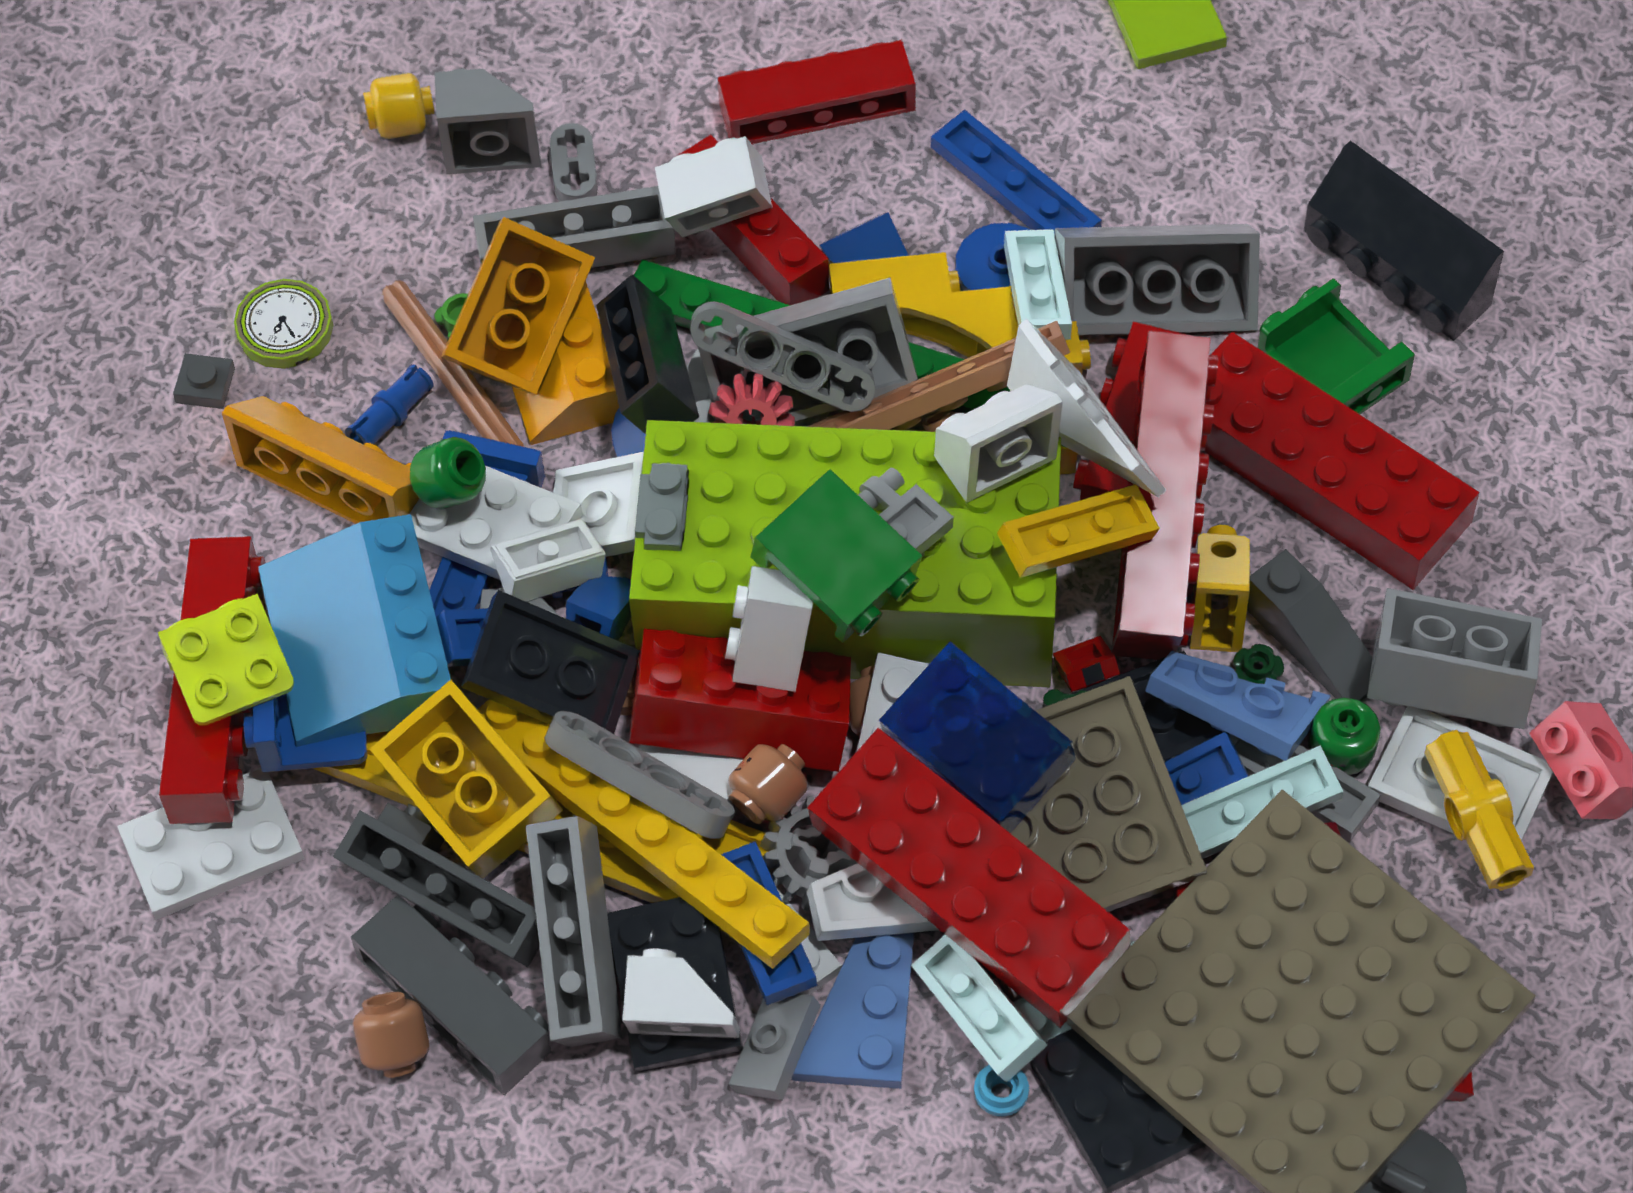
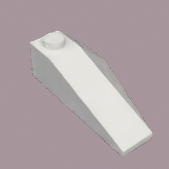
[1007,318,1166,497]

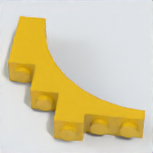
[829,252,1091,475]

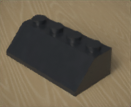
[1304,140,1504,341]

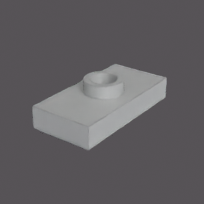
[729,993,820,1100]

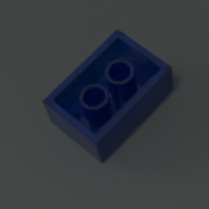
[879,641,1076,833]

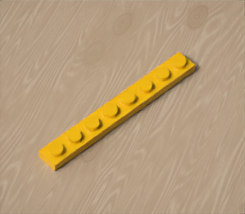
[477,699,810,969]

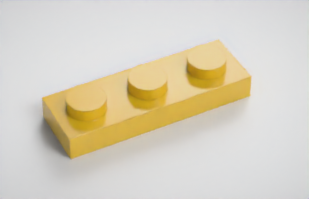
[997,484,1160,578]

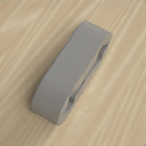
[550,123,598,202]

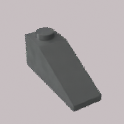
[1247,549,1372,701]

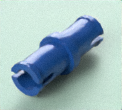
[345,364,434,444]

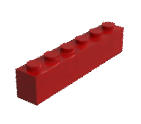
[159,536,266,824]

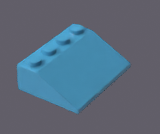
[258,514,451,747]

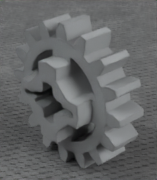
[760,796,857,911]

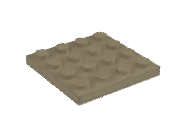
[929,676,1207,912]

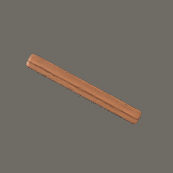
[382,280,524,447]

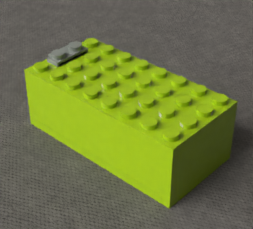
[629,420,1061,688]

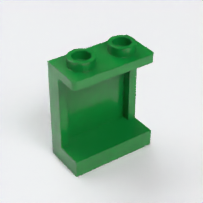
[1258,278,1415,414]
[750,469,922,643]

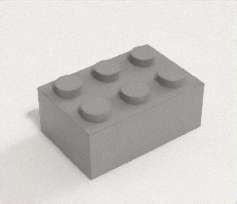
[1367,588,1542,729]

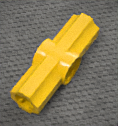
[1424,730,1534,891]

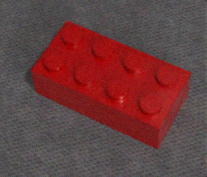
[629,628,851,772]

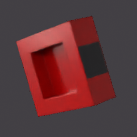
[1053,636,1120,692]

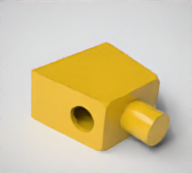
[1190,525,1250,652]

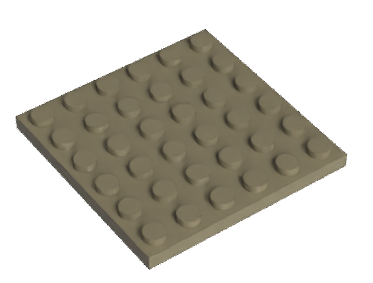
[1065,789,1536,1193]

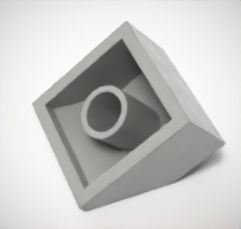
[435,68,541,175]

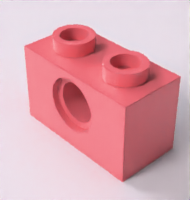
[1529,701,1633,820]

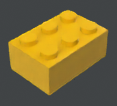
[369,680,563,878]

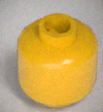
[363,73,435,139]

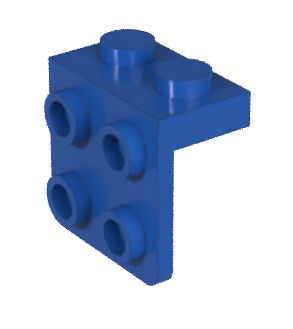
[244,694,367,772]

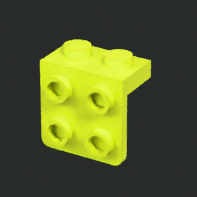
[158,594,294,726]

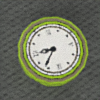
[234,279,334,369]

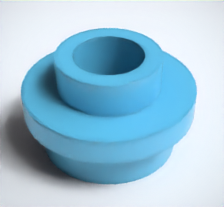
[974,1065,1029,1116]

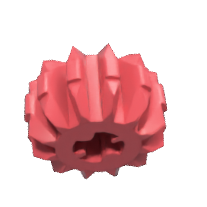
[709,373,795,426]

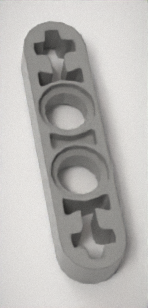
[690,301,875,412]
[544,711,735,839]

